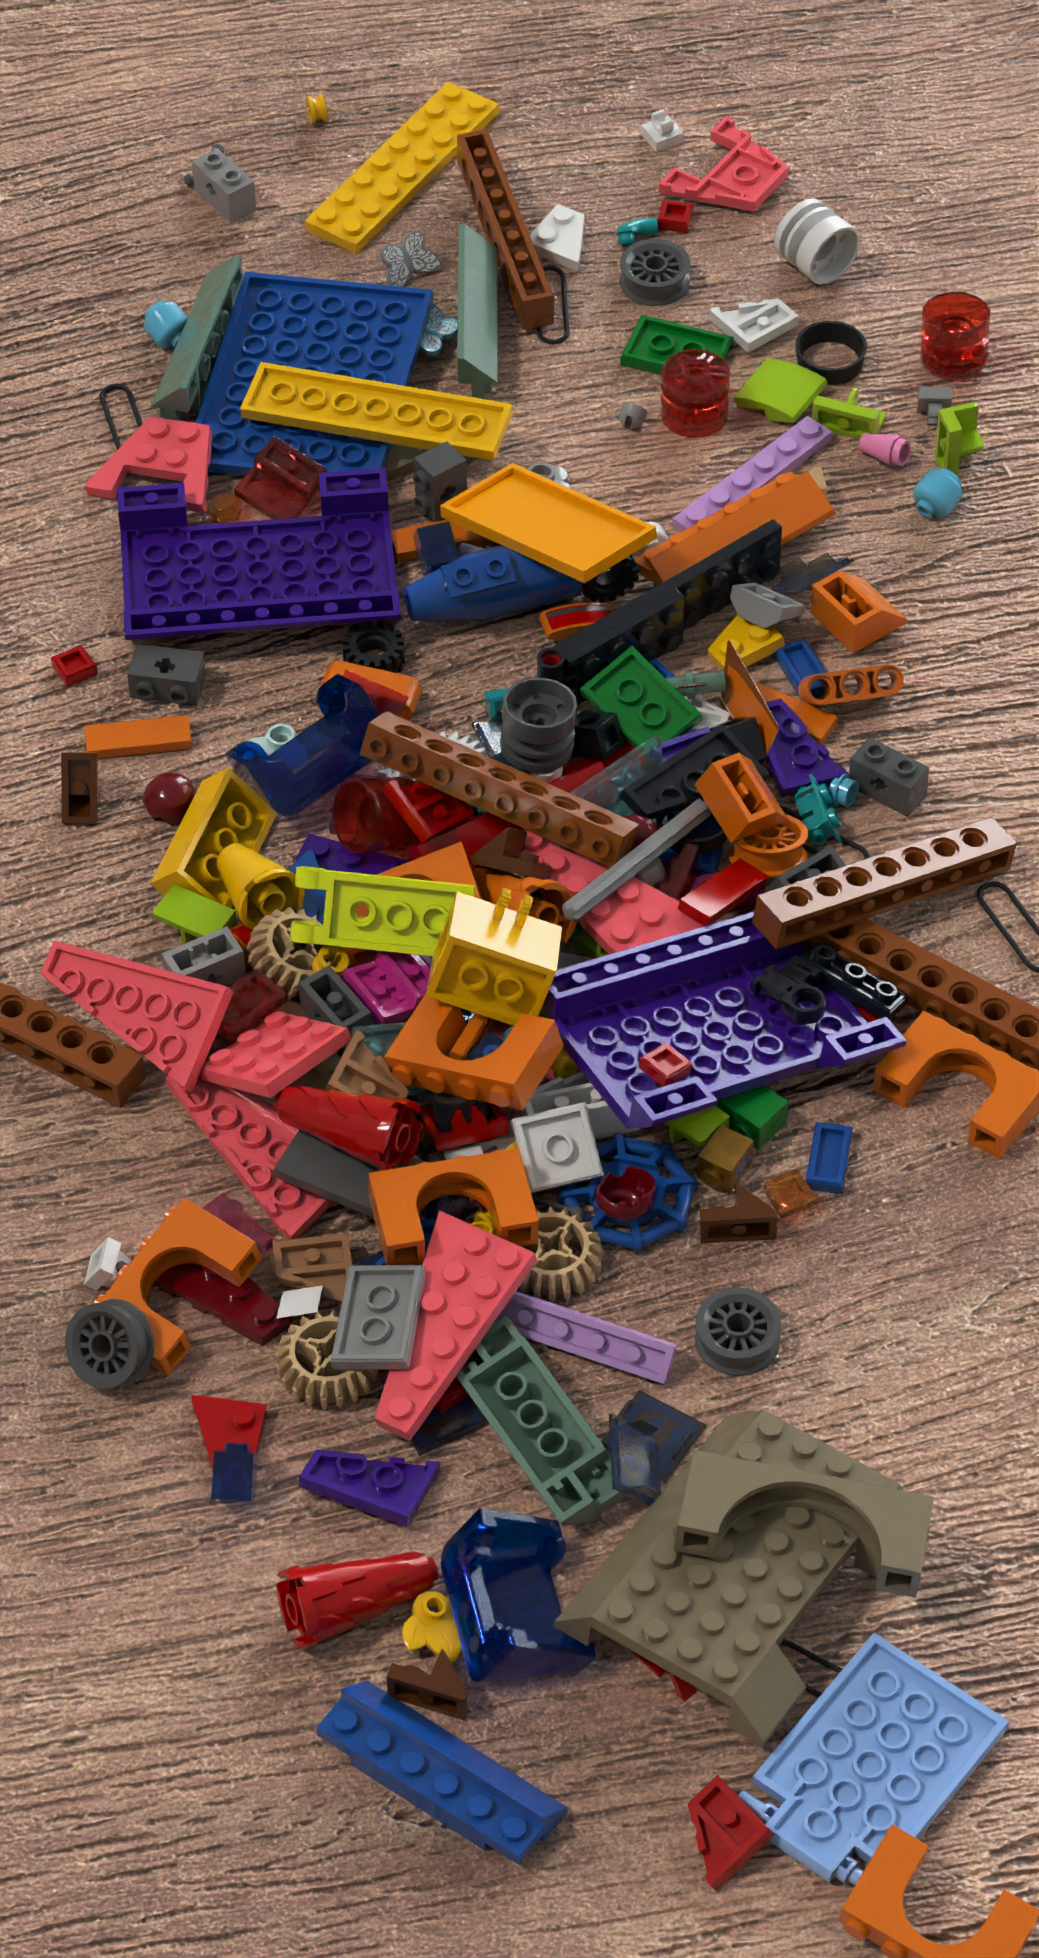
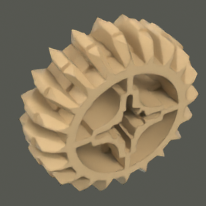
[246,907,343,1000]
[519,1205,603,1303]
[276,1309,380,1410]

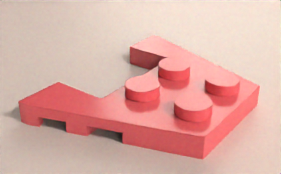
[659,116,789,212]
[84,416,213,513]

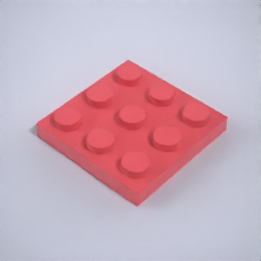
[200,1011,351,1098]

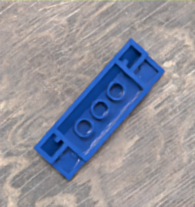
[317,1680,568,1865]

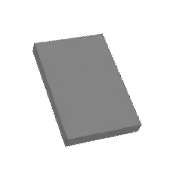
[330,1265,427,1370]

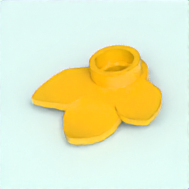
[402,1591,482,1664]

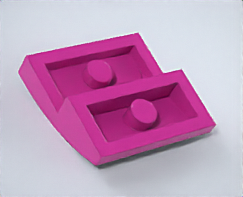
[342,951,430,1028]

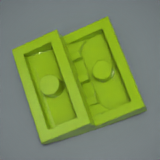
[734,358,828,423]

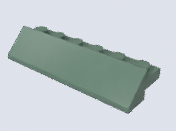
[457,224,498,399]
[151,255,243,421]
[456,1315,630,1526]

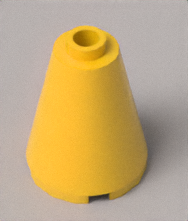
[217,843,305,931]

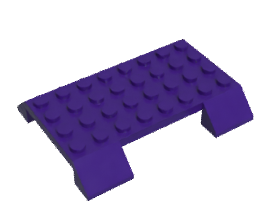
[117,468,401,640]
[543,912,907,1129]

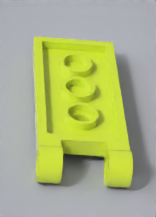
[290,866,476,956]

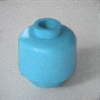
[144,301,188,350]
[913,468,963,518]

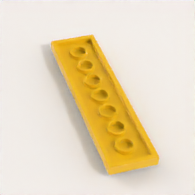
[304,82,499,254]
[240,362,513,461]

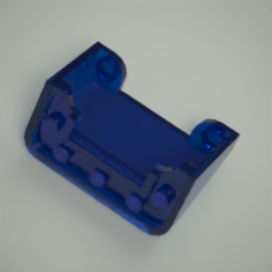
[224,674,380,817]
[440,1508,597,1684]

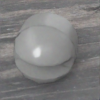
[619,402,648,429]

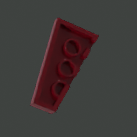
[154,1263,292,1347]

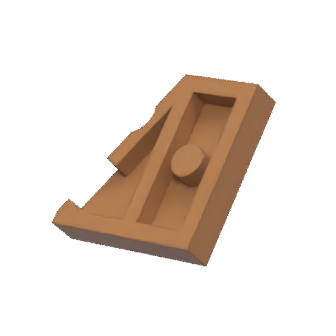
[324,1029,409,1099]
[272,1233,352,1304]

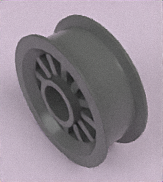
[620,239,690,306]
[695,1287,781,1376]
[65,1299,155,1389]

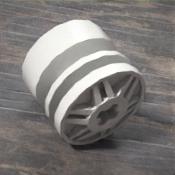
[774,198,860,285]

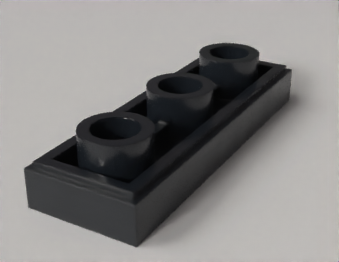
[799,942,909,1020]

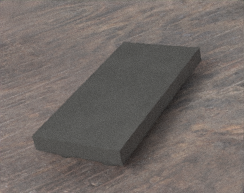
[274,1130,427,1218]

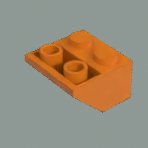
[810,570,907,653]
[694,753,788,843]

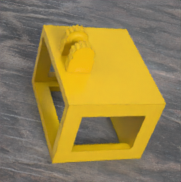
[426,888,562,1026]

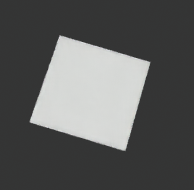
[277,1285,323,1318]

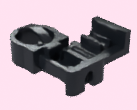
[753,956,825,1025]

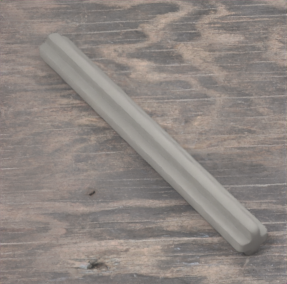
[562,799,712,922]

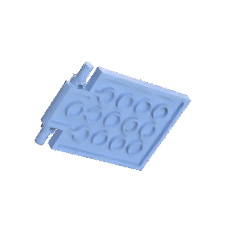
[738,1633,1009,1886]

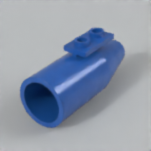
[403,545,582,621]

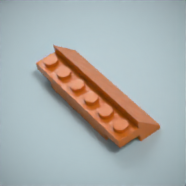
[634,470,835,587]

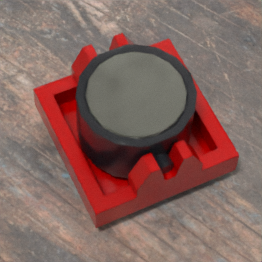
[418,1092,509,1152]

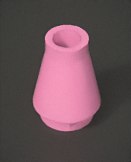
[859,432,911,467]

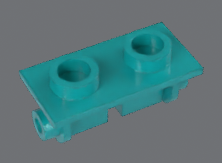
[794,773,842,845]

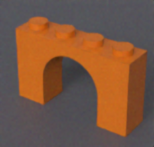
[343,841,484,967]
[384,994,563,1110]
[873,1011,1039,1160]
[368,1148,539,1265]
[93,1197,262,1377]
[838,1824,1039,1958]

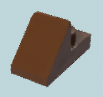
[61,752,101,824]
[470,827,552,880]
[699,1184,778,1243]
[386,1649,468,1721]

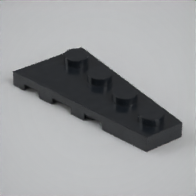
[619,723,770,819]

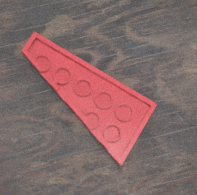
[523,829,717,954]
[40,941,234,1093]
[166,1074,334,1240]
[375,1210,537,1441]

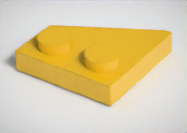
[707,614,785,670]

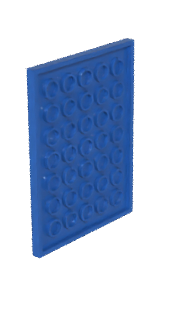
[196,272,434,483]

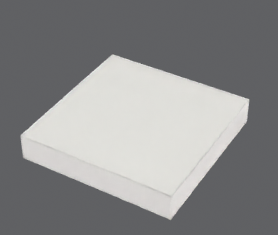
[511,1102,604,1194]

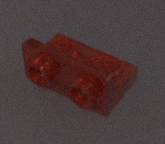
[653,842,699,902]
[218,969,287,1043]

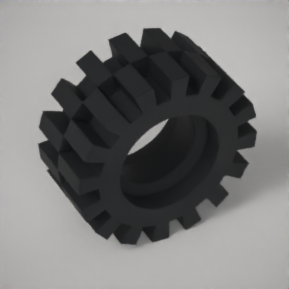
[582,554,640,603]
[342,621,405,673]

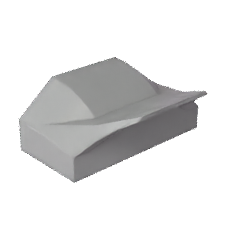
[730,583,805,628]

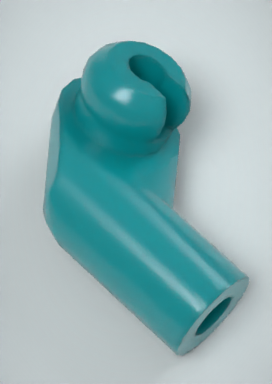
[616,218,658,246]

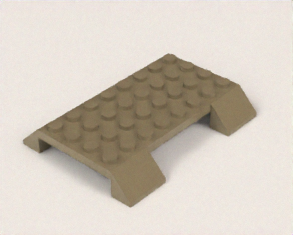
[554,1410,929,1747]

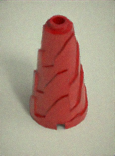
[274,1085,423,1171]
[276,1552,439,1649]

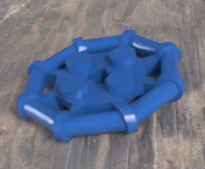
[556,1133,699,1252]

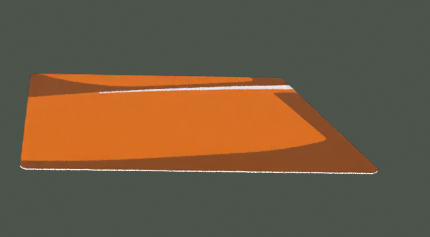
[720,640,779,765]

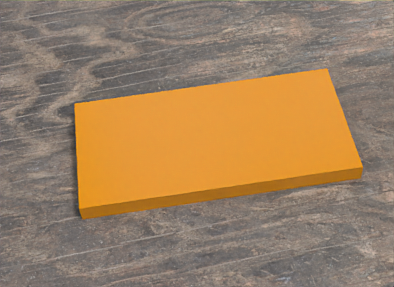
[440,463,657,583]

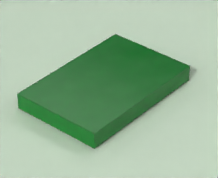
[620,315,733,388]
[580,646,702,764]

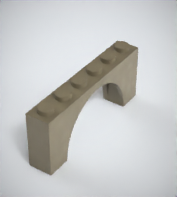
[674,1450,934,1598]

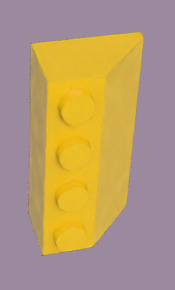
[150,768,278,908]

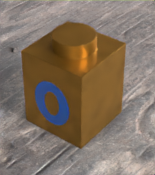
[697,1125,754,1194]

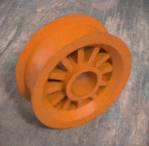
[729,814,808,877]

